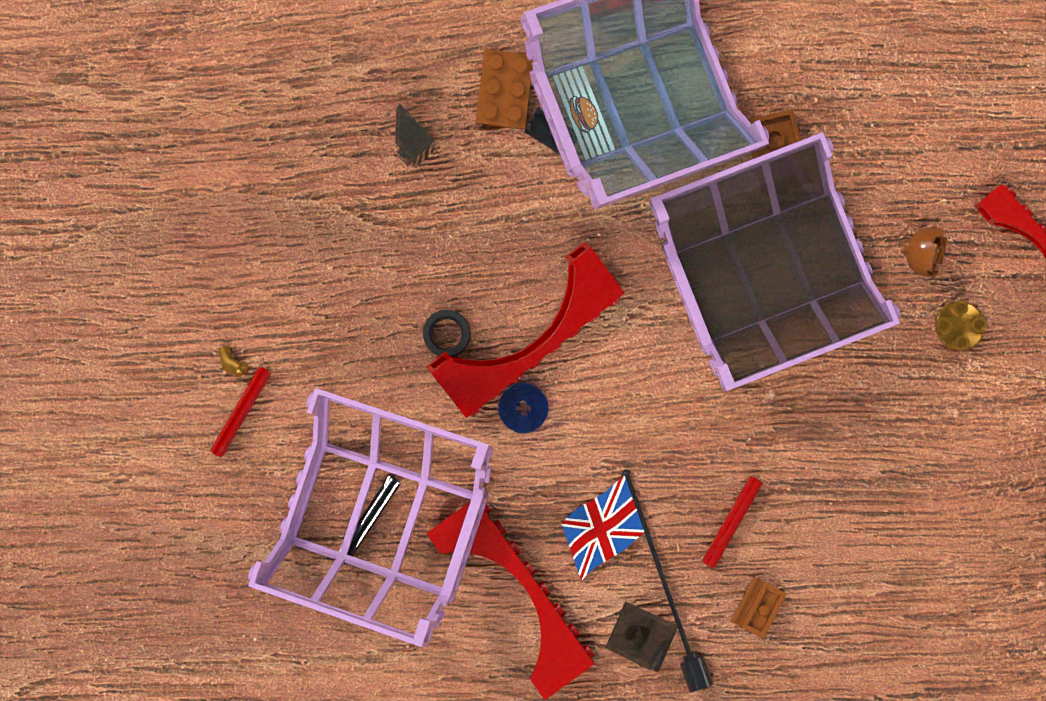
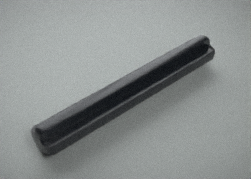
[338,476,401,565]

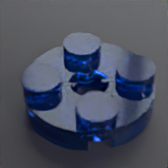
[498,383,549,433]

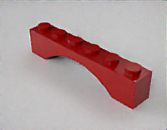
[974,183,1046,259]

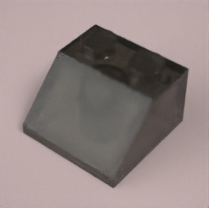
[395,104,437,169]
[605,601,679,672]

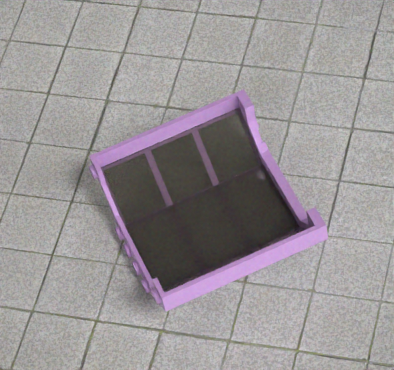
[649,132,901,392]

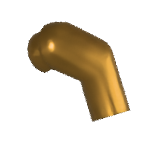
[217,345,249,377]

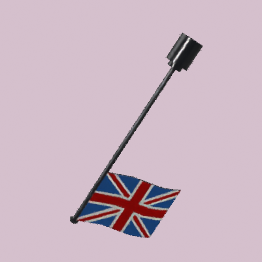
[562,469,714,693]

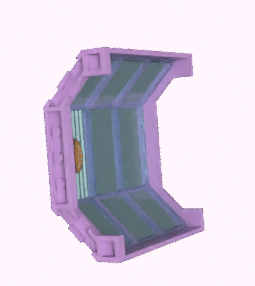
[520,0,769,210]

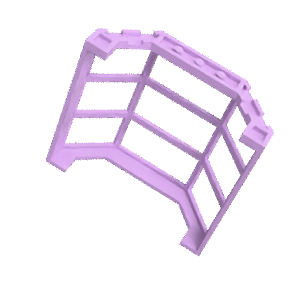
[248,388,494,647]

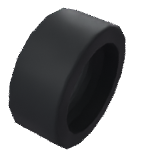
[423,310,470,357]

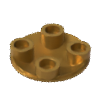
[935,300,986,351]

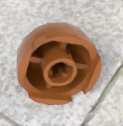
[903,227,947,279]

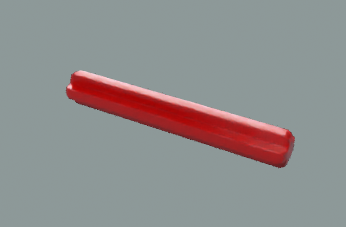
[210,367,271,457]
[702,476,762,568]

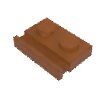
[730,576,787,639]

